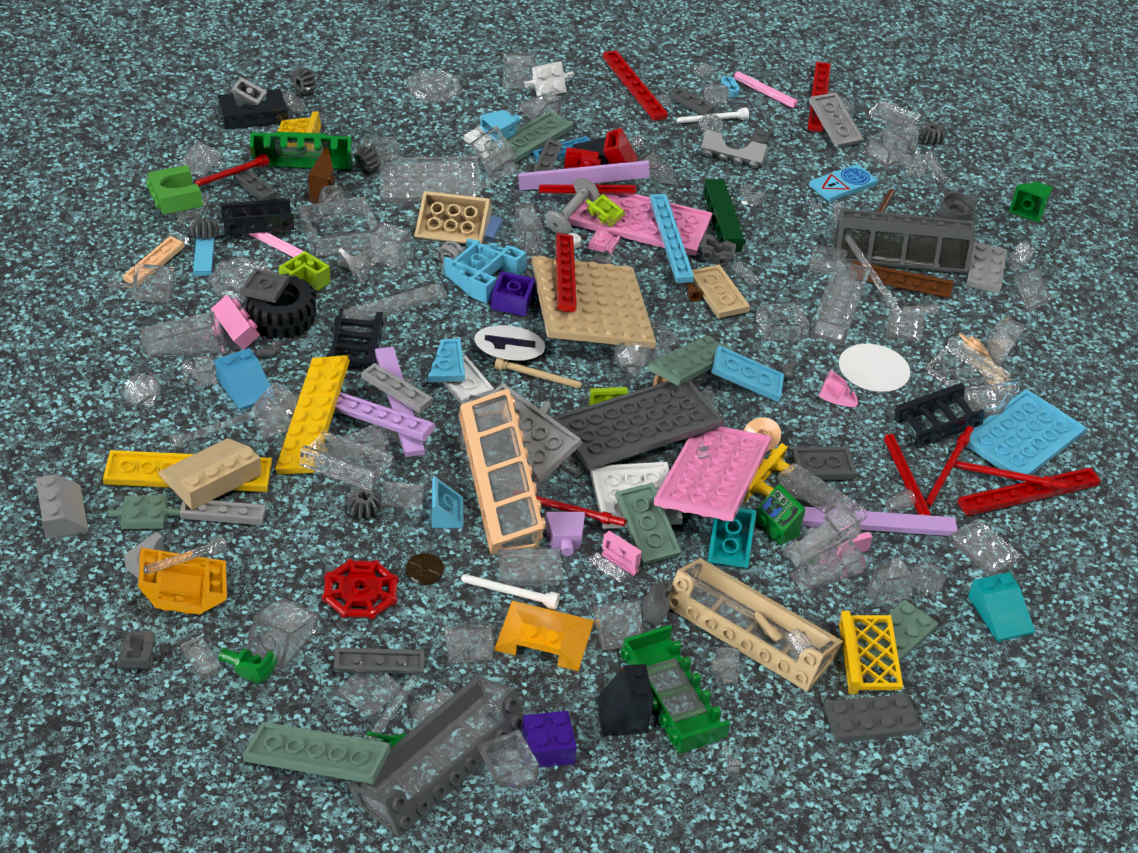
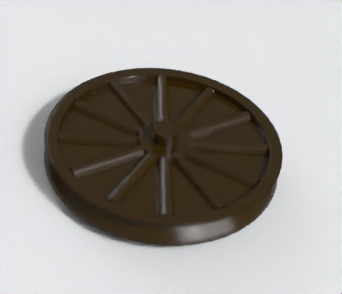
[406,553,444,584]

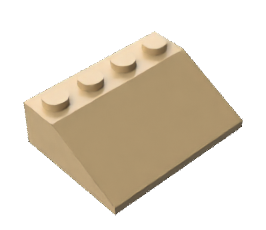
[414,191,492,244]
[158,438,261,510]

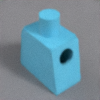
[480,110,521,143]

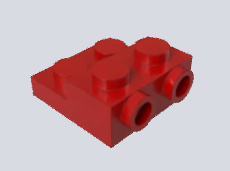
[564,147,601,184]

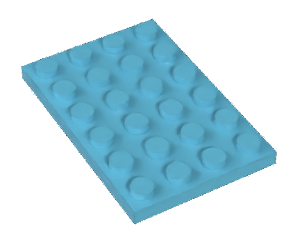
[967,389,1087,483]

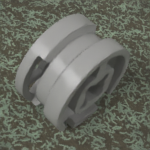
[437,240,464,266]

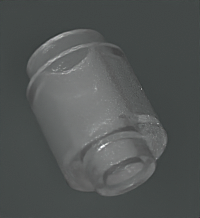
[786,629,816,659]

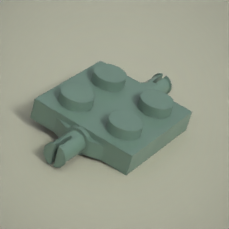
[108,495,180,529]

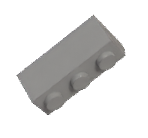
[36,474,88,539]

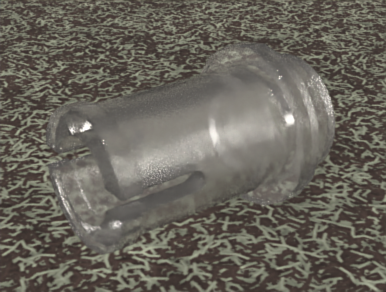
[631,135,644,154]

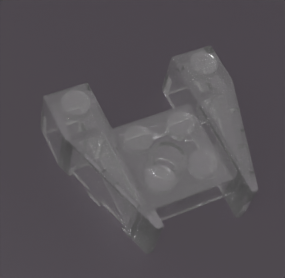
[784,505,866,593]

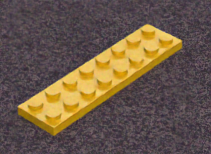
[275,355,350,475]
[103,450,272,492]

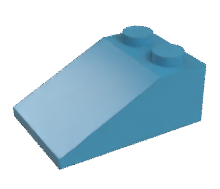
[215,348,275,411]

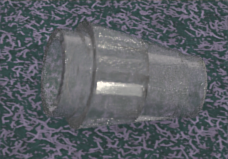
[885,489,916,513]

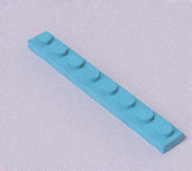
[649,194,694,283]

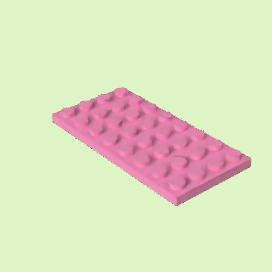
[568,184,713,256]
[654,427,772,521]

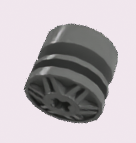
[936,192,976,221]

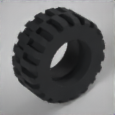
[245,274,316,339]

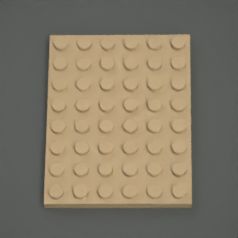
[531,256,656,349]

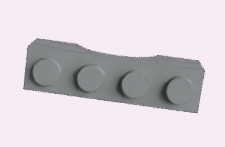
[701,129,768,168]

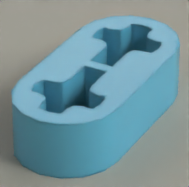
[720,76,740,98]

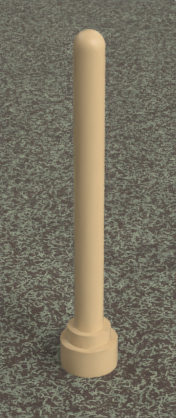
[494,358,582,389]

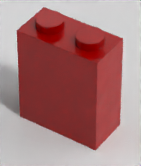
[603,128,637,181]

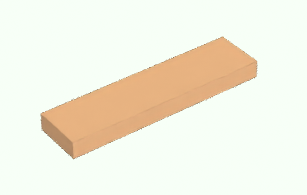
[123,236,185,287]

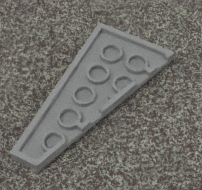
[490,383,583,483]

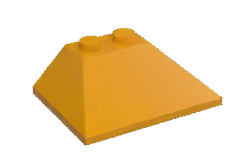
[138,547,227,615]
[495,600,594,671]

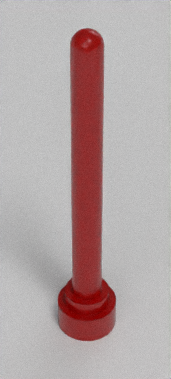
[195,153,269,187]

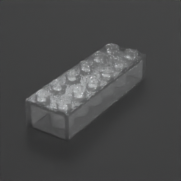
[810,260,871,345]

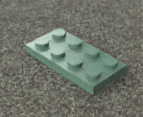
[615,483,681,566]
[857,600,938,671]

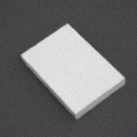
[442,356,494,405]

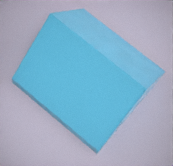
[432,477,464,528]

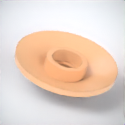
[744,418,781,452]

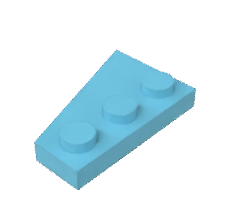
[427,338,465,382]

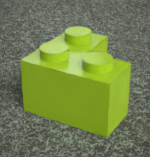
[279,251,330,291]

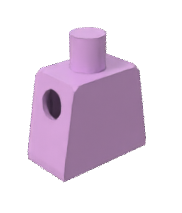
[545,512,585,556]

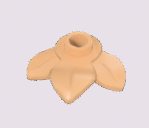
[959,333,989,355]

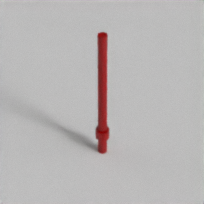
[925,426,974,508]
[953,461,1068,490]
[513,490,626,527]

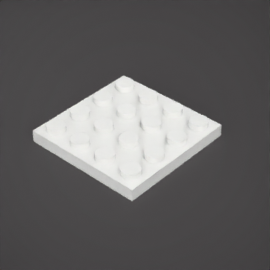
[590,462,683,529]

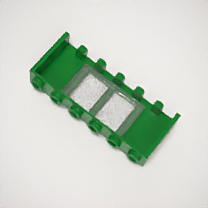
[250,131,353,170]
[621,625,730,754]

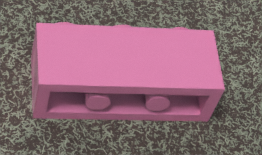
[211,295,260,350]

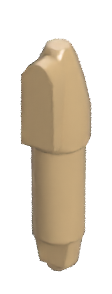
[754,612,782,642]

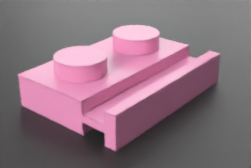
[588,230,621,254]
[601,531,642,576]

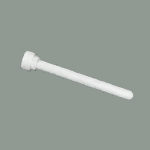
[677,107,749,124]
[461,574,560,610]

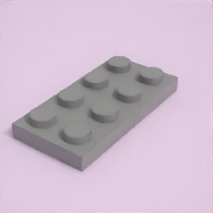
[809,93,864,148]
[966,242,1007,293]

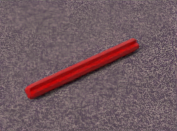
[539,184,636,194]
[884,434,931,516]

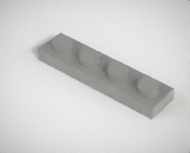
[361,363,433,413]
[179,500,266,525]

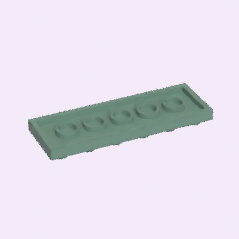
[487,111,574,166]
[648,335,735,386]
[242,722,391,784]

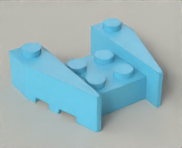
[444,239,527,304]

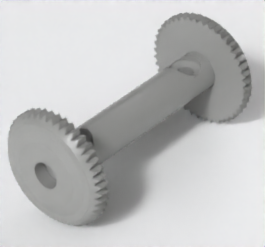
[545,178,599,234]

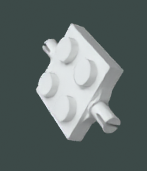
[524,61,573,98]

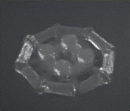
[406,68,462,103]
[208,256,271,302]

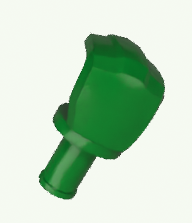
[218,647,277,684]

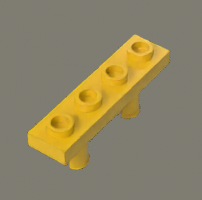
[743,443,796,503]

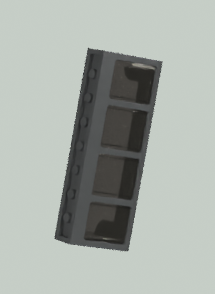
[833,208,976,274]

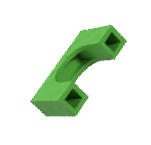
[146,165,203,215]

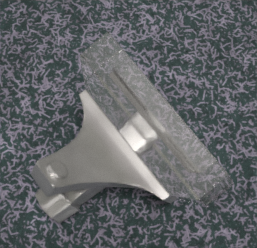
[337,248,376,282]

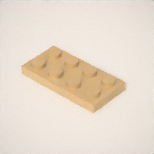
[692,264,750,318]

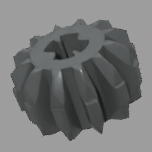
[292,67,317,95]
[919,122,946,145]
[354,144,382,173]
[189,218,220,239]
[347,486,382,520]

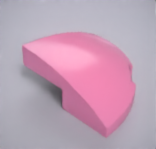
[818,370,858,407]

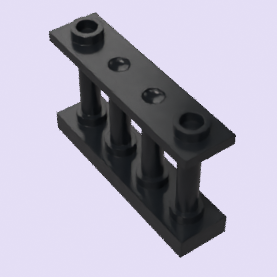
[221,198,295,235]
[326,308,384,368]
[895,382,985,448]

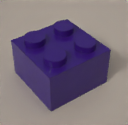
[491,271,535,316]
[522,710,577,769]

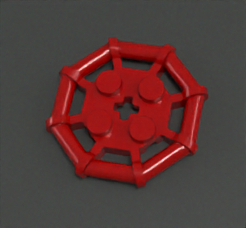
[321,558,399,620]

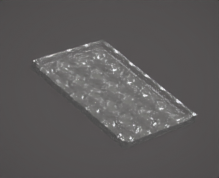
[380,156,481,202]

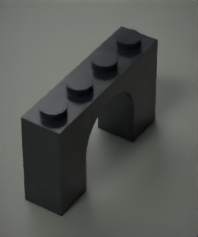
[217,89,288,130]

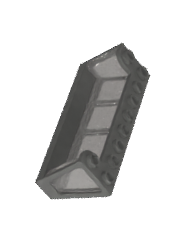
[348,676,523,837]

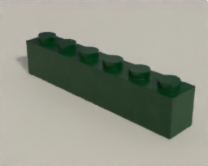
[703,179,746,252]

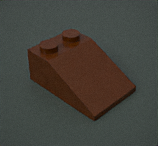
[308,147,336,206]

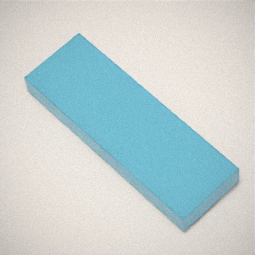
[193,238,214,276]

